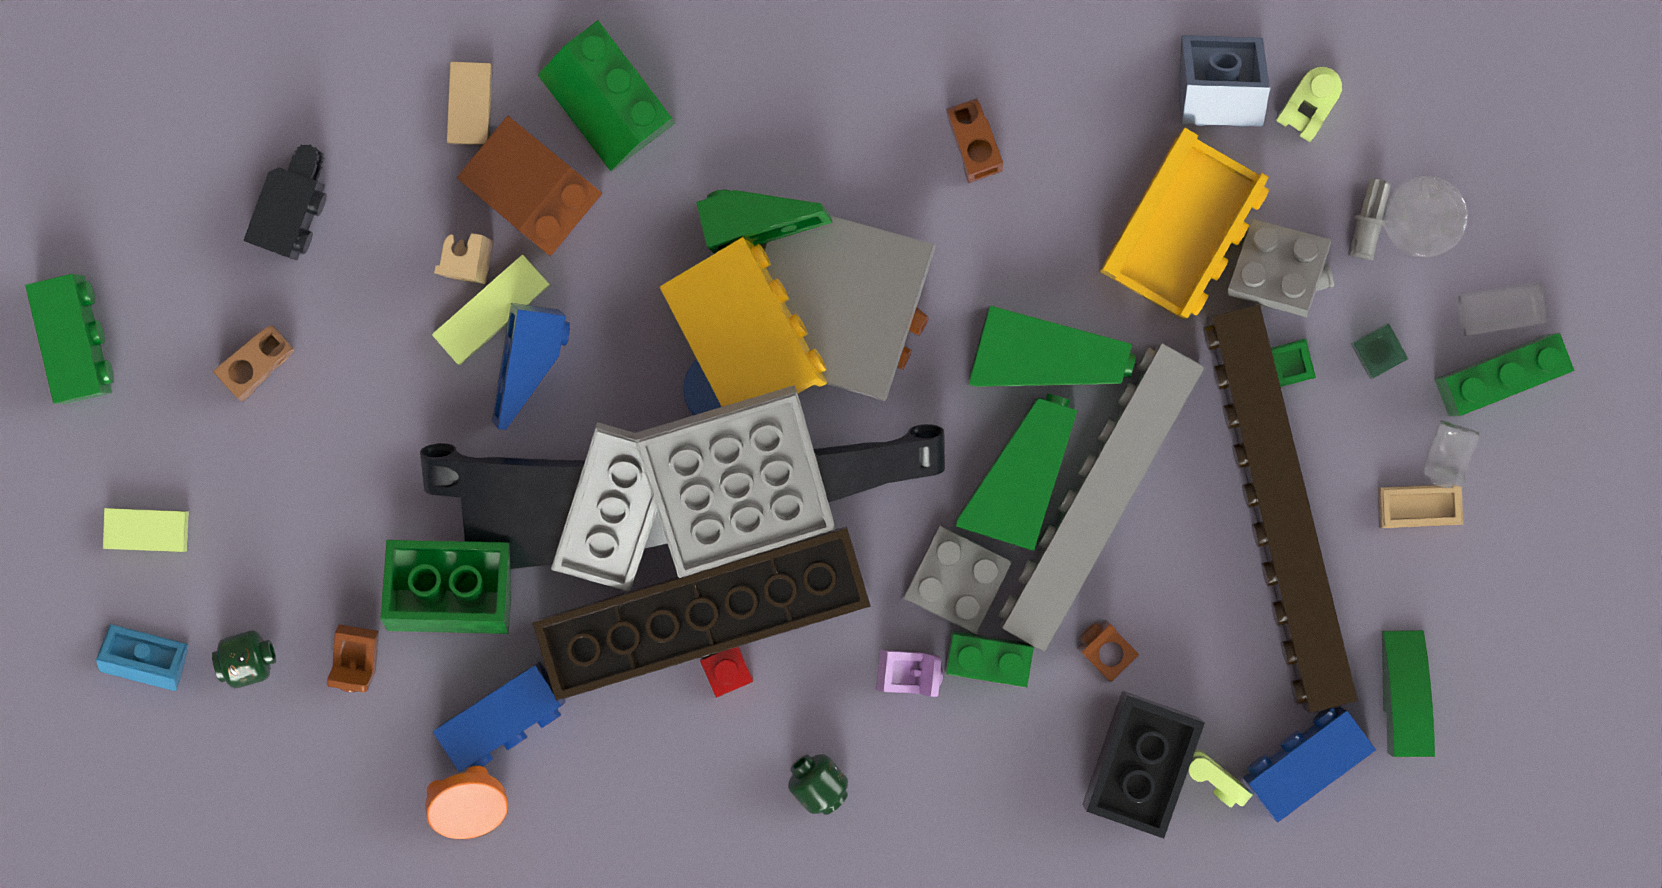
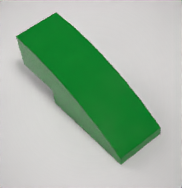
[1382,630,1435,757]

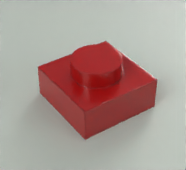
[700,646,754,698]

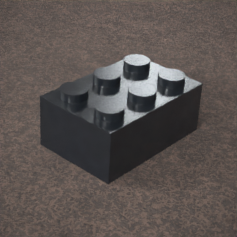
[1082,691,1205,839]

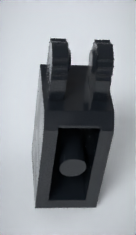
[243,144,327,260]

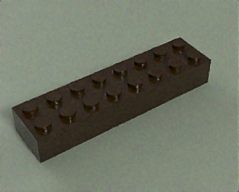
[533,526,871,701]

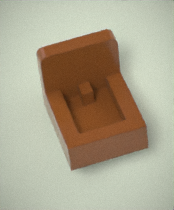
[327,624,379,692]

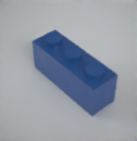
[432,661,566,772]
[1243,706,1376,823]

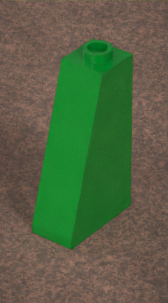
[967,306,1136,387]
[954,393,1078,551]

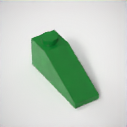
[696,189,833,254]

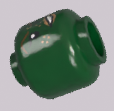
[212,630,276,689]
[788,754,848,815]

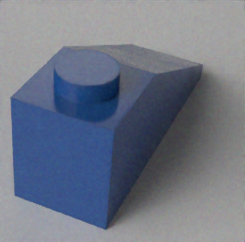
[492,303,570,430]

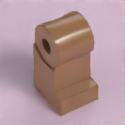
[212,325,295,402]

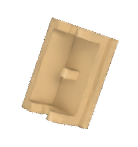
[434,233,494,284]

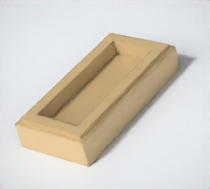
[447,62,493,145]
[1378,484,1463,528]

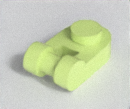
[1276,67,1342,143]
[1188,750,1253,808]

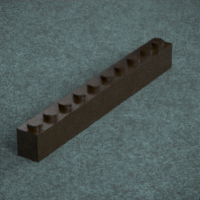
[1203,304,1358,713]

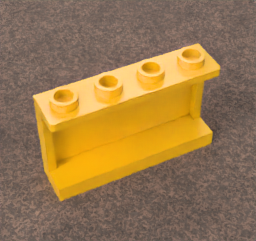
[1099,127,1270,320]
[660,237,827,407]

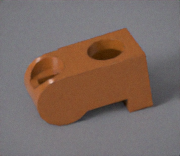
[946,98,1003,184]

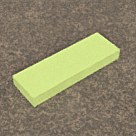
[432,254,551,365]

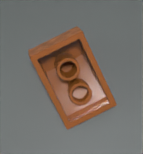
[456,115,603,257]

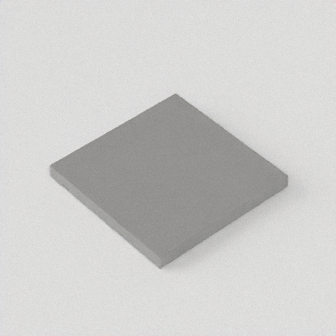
[765,216,936,401]
[633,385,836,578]

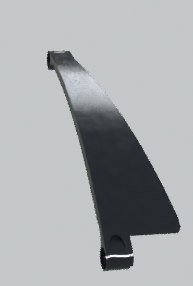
[420,424,945,569]

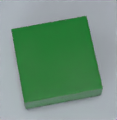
[1271,339,1316,387]

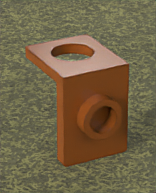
[1077,620,1139,682]

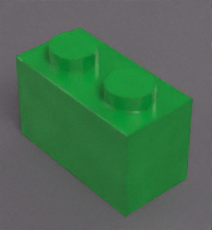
[945,630,1034,688]

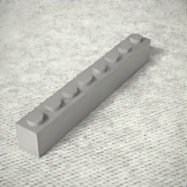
[998,343,1205,652]

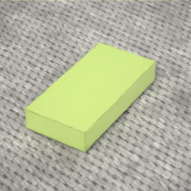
[103,508,189,552]

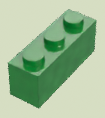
[25,274,114,404]
[1434,333,1575,416]

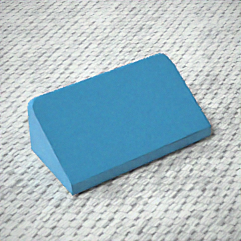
[96,624,189,691]

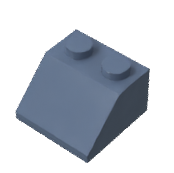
[1179,35,1270,127]

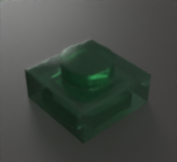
[1350,323,1409,379]

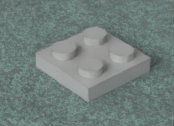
[1228,219,1331,317]
[903,525,1012,634]

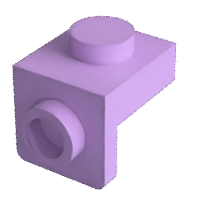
[876,650,943,697]

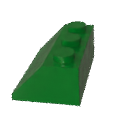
[538,20,675,172]
[380,540,511,634]

